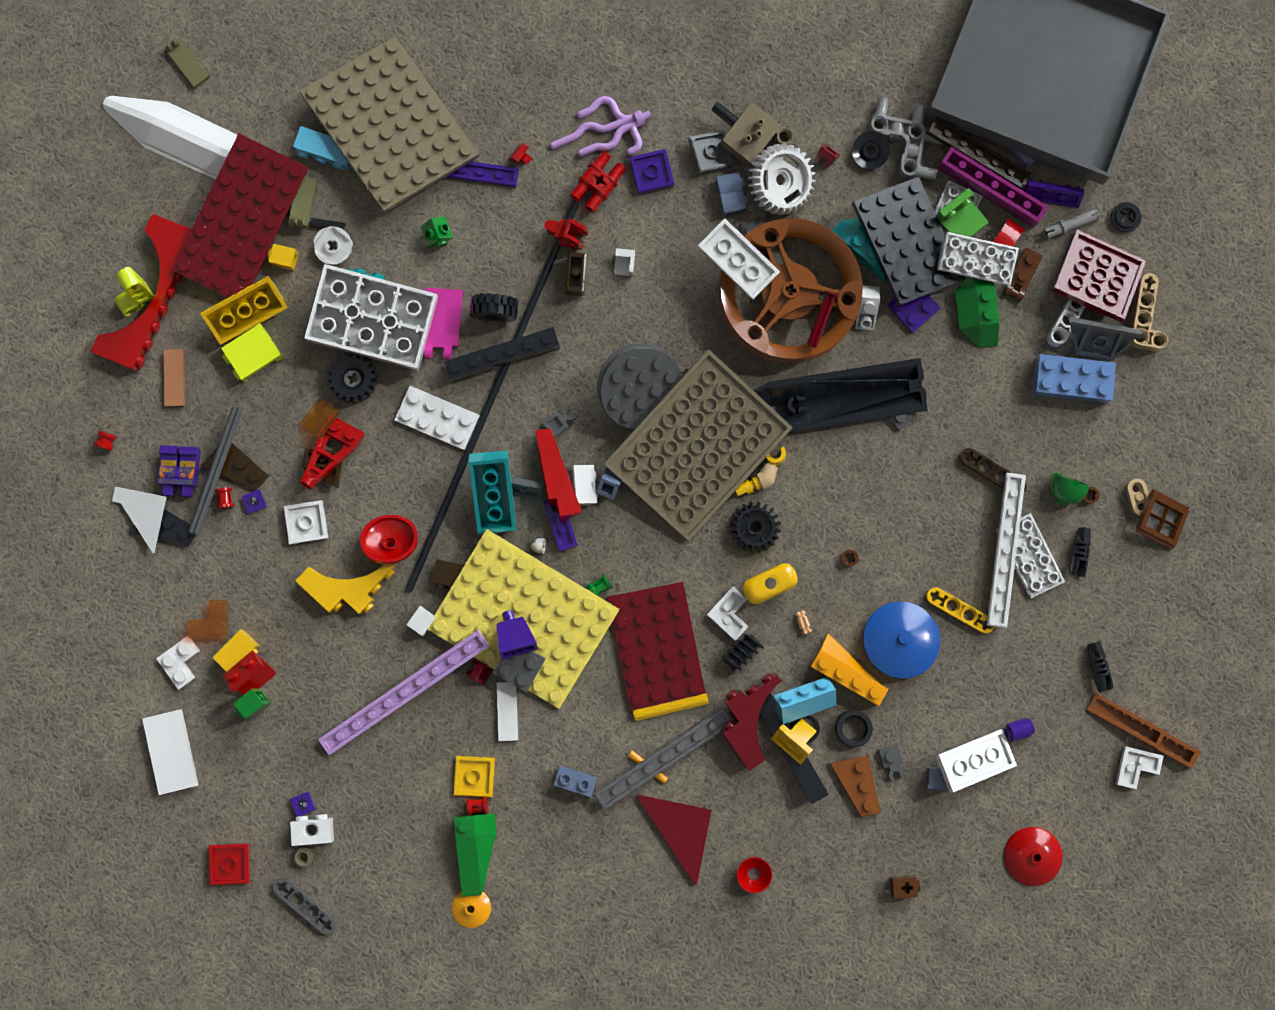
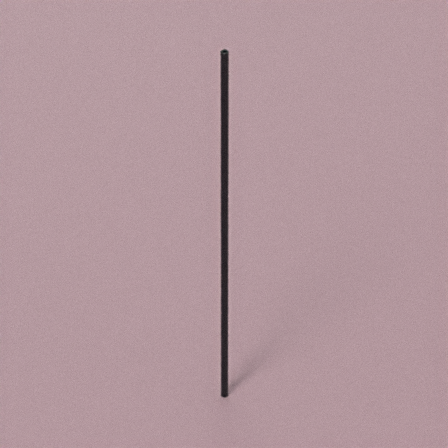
[405,196,583,591]

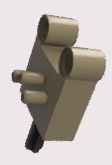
[711,102,793,175]

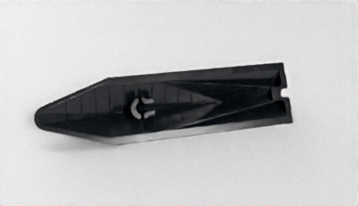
[753,358,928,433]

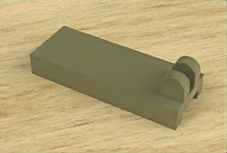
[164,37,210,88]
[288,179,317,229]

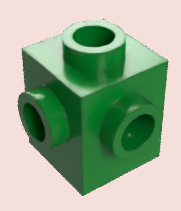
[420,217,453,248]

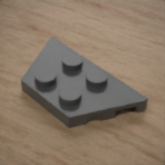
[1069,317,1143,361]

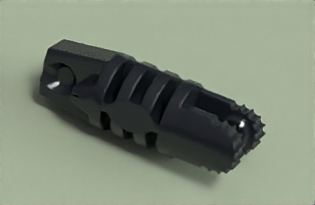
[1069,527,1091,577]
[1087,642,1114,693]

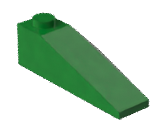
[454,814,497,897]

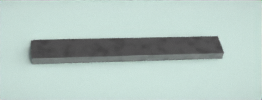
[593,707,731,810]

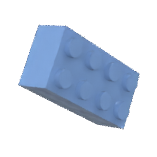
[1032,354,1116,404]

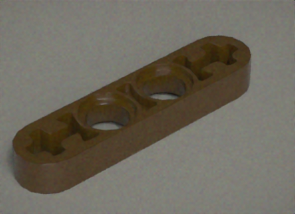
[959,448,1027,493]

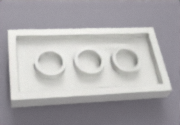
[698,219,780,300]
[395,386,480,450]
[936,729,1017,793]

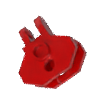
[544,219,589,250]

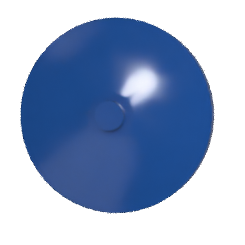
[862,602,940,679]

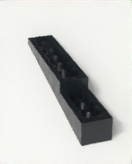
[760,693,829,804]

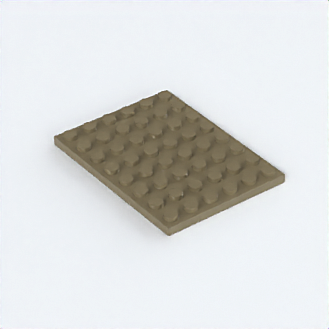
[300,37,479,213]
[604,349,793,541]

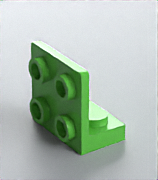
[936,188,988,237]

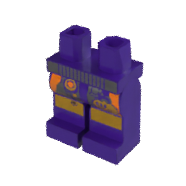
[158,445,201,498]

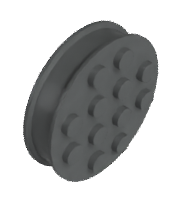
[597,343,682,429]

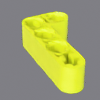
[114,267,154,317]

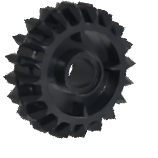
[729,501,781,553]

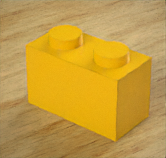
[212,630,260,672]

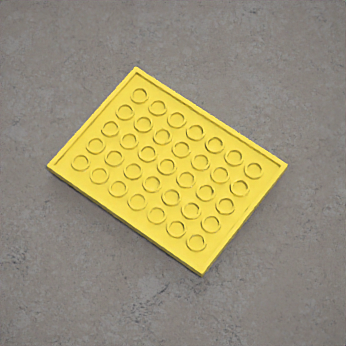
[428,529,620,709]

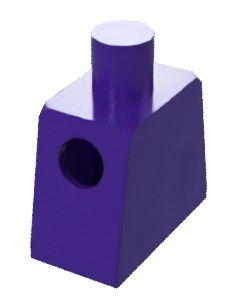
[497,610,537,660]

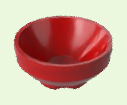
[737,857,773,893]

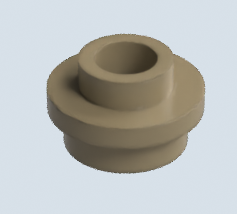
[294,847,314,867]

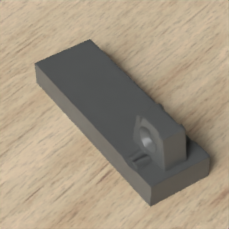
[511,477,544,500]

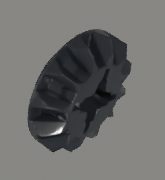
[1111,202,1142,232]

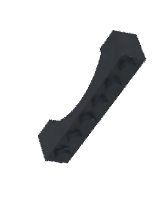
[444,327,560,383]

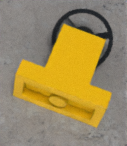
[771,716,820,765]

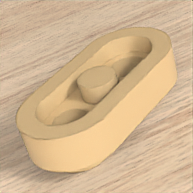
[1126,479,1149,517]

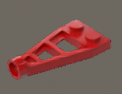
[299,415,365,490]

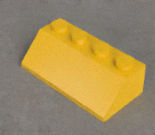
[200,276,288,345]

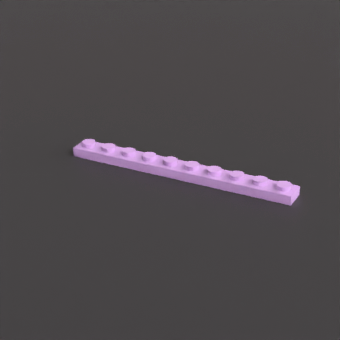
[318,629,490,755]

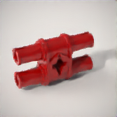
[570,151,626,213]

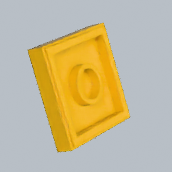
[453,756,495,797]

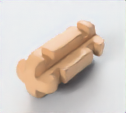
[795,611,812,635]

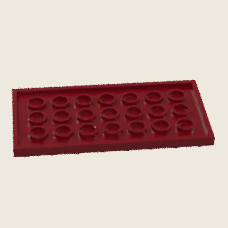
[172,133,309,298]

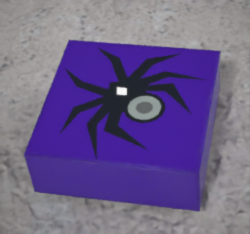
[242,489,267,515]
[290,791,316,817]

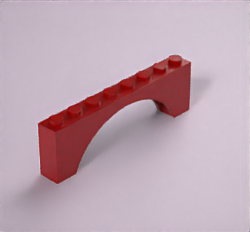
[90,213,191,372]

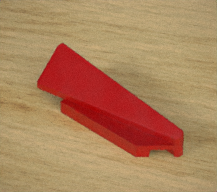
[535,429,582,522]

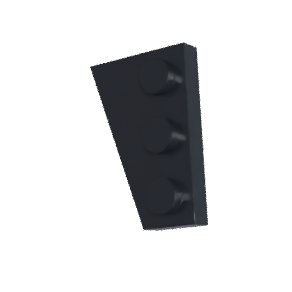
[129,509,196,546]

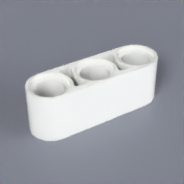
[1047,299,1085,347]

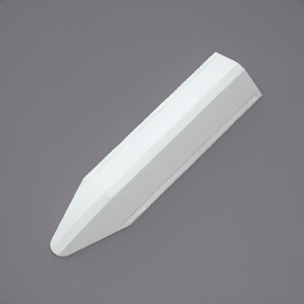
[103,96,237,179]

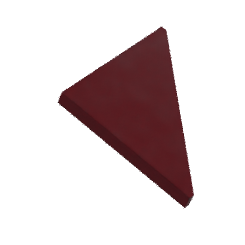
[638,794,712,885]

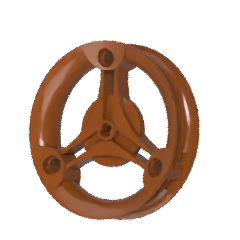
[719,218,863,364]

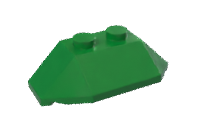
[955,277,1000,348]

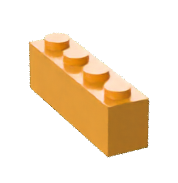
[809,634,888,706]

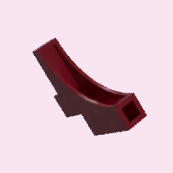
[720,673,782,771]

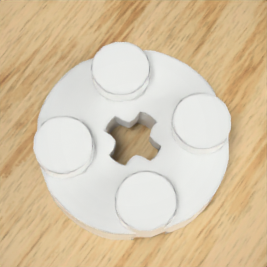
[314,227,353,265]

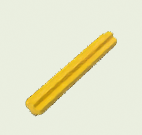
[633,694,709,721]

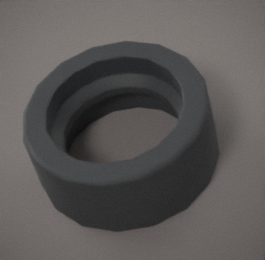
[835,710,873,747]

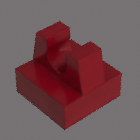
[815,144,840,169]
[466,659,493,685]

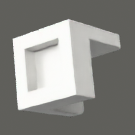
[614,248,635,276]
[407,606,435,636]

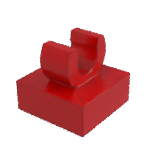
[509,143,533,165]

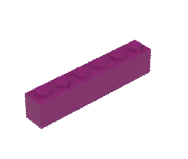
[938,147,1048,228]

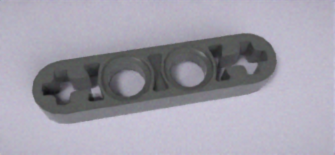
[273,878,337,934]

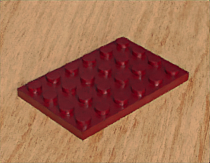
[608,582,706,711]

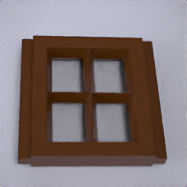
[1135,489,1189,550]

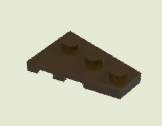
[201,443,269,490]

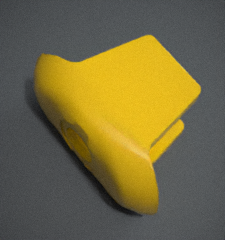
[743,563,797,604]

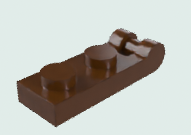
[1003,247,1043,302]

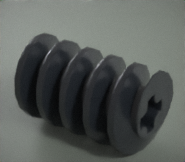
[721,633,764,674]

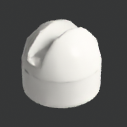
[531,538,546,554]

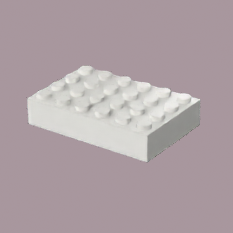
[304,264,438,371]

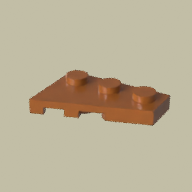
[830,755,881,817]

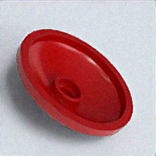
[360,515,418,564]
[1004,827,1063,886]

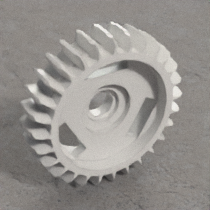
[748,144,816,215]

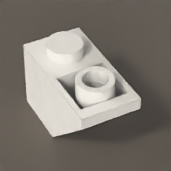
[855,285,880,331]

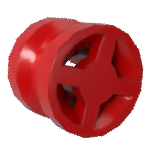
[93,430,117,451]

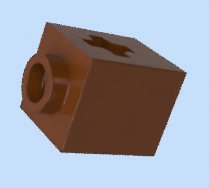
[890,875,920,899]

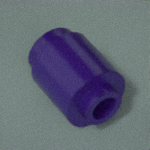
[1004,718,1035,742]

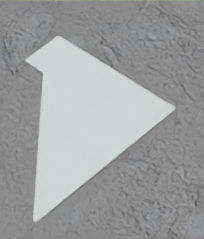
[112,487,166,553]

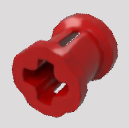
[215,487,234,510]
[467,797,488,816]

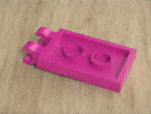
[424,287,463,360]

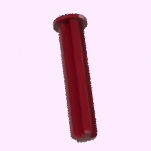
[807,290,838,348]

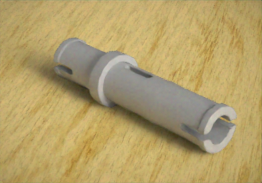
[1043,209,1100,240]

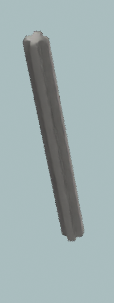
[188,406,243,535]

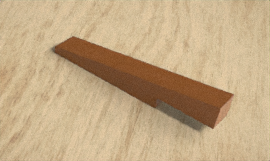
[1086,693,1201,769]

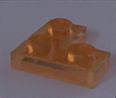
[188,600,229,639]

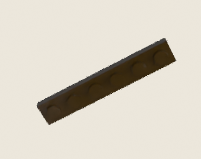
[926,116,1031,190]

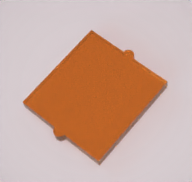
[300,398,340,439]

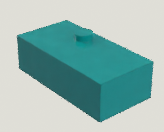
[468,450,517,534]

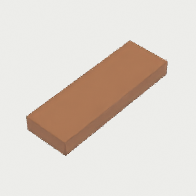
[164,349,185,407]

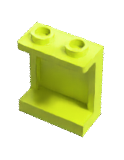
[221,324,284,382]

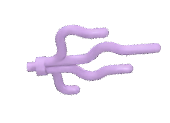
[550,96,651,157]

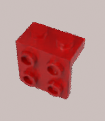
[223,650,276,695]

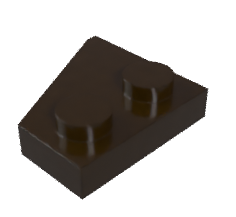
[302,448,343,488]

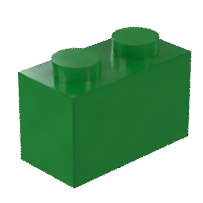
[233,688,271,719]

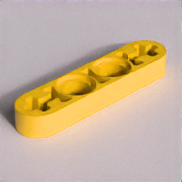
[926,587,995,633]

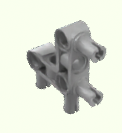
[869,97,942,181]

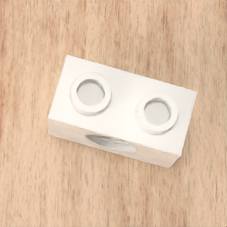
[290,814,334,846]

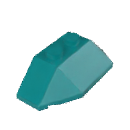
[832,219,887,284]

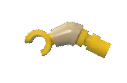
[735,446,786,496]

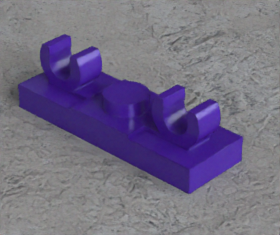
[1024,178,1084,208]

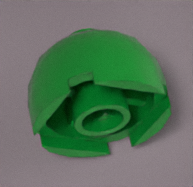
[1050,472,1090,506]

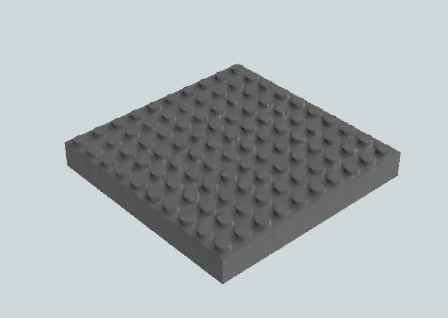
[927,0,1170,185]

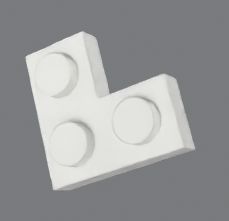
[707,587,749,641]
[156,636,200,690]
[1115,746,1163,789]

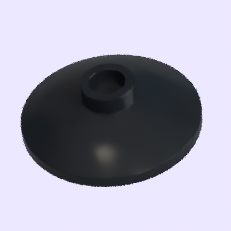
[852,132,890,170]

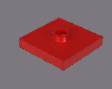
[209,843,250,885]

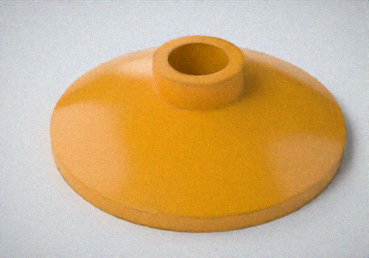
[452,891,491,928]

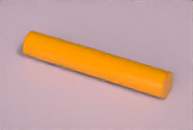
[628,750,668,784]

